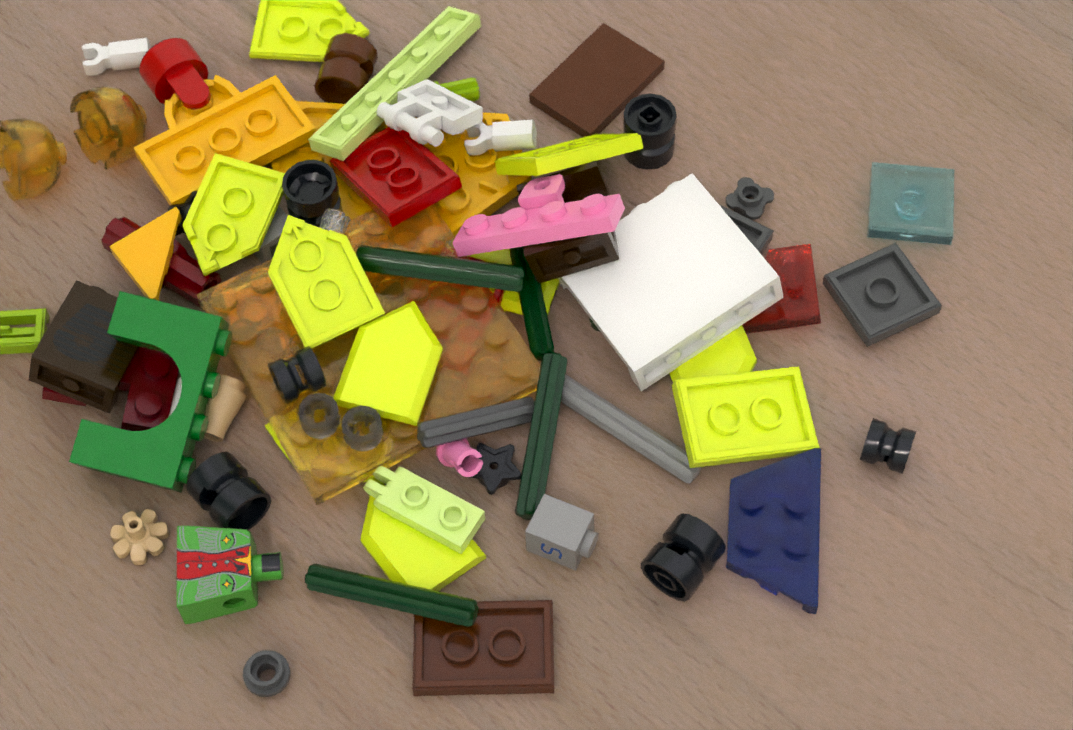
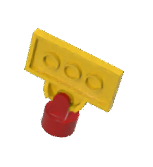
[133,38,316,206]

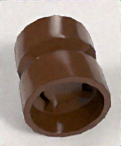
[314,33,378,104]

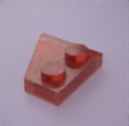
[742,244,821,334]

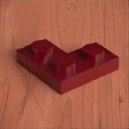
[119,347,179,431]

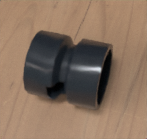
[623,93,677,170]
[282,160,343,231]
[186,452,272,530]
[641,513,726,601]

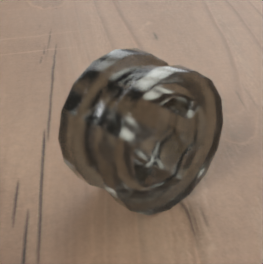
[298,393,340,439]
[341,405,383,451]

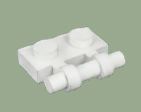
[376,79,483,147]

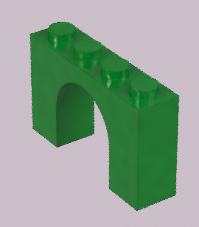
[69,291,232,493]

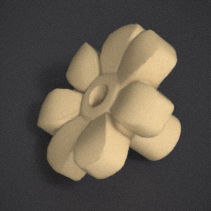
[110,509,169,565]

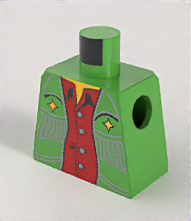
[177,525,284,624]

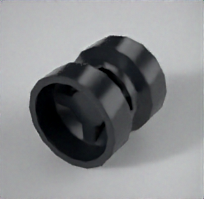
[268,346,327,404]
[860,418,916,474]

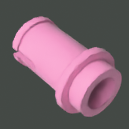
[436,439,483,477]

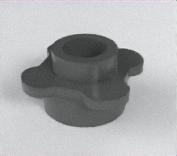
[725,177,774,220]

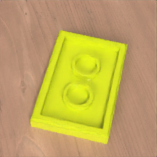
[495,133,643,176]
[671,366,819,468]

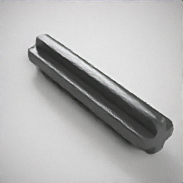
[417,397,534,448]

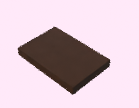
[529,23,665,137]
[413,600,554,696]

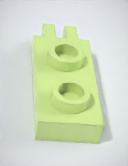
[363,466,486,554]

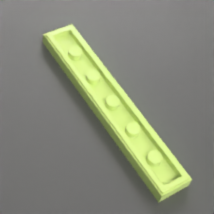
[308,6,481,161]

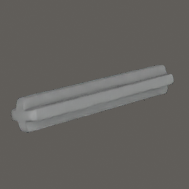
[561,375,701,483]

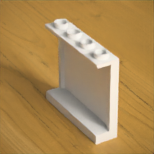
[558,173,784,392]

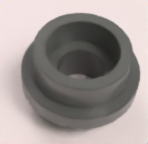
[243,650,291,697]

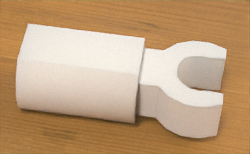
[82,38,151,76]
[464,120,537,155]

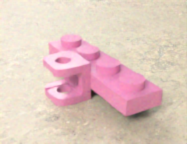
[452,174,625,257]

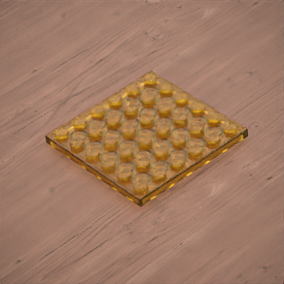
[197,205,541,505]

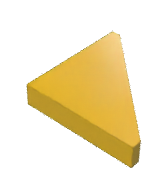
[110,207,182,301]

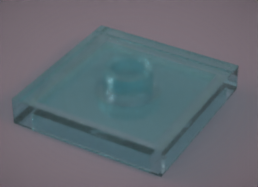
[867,162,954,245]

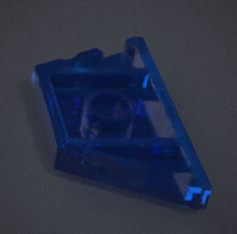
[726,448,821,614]

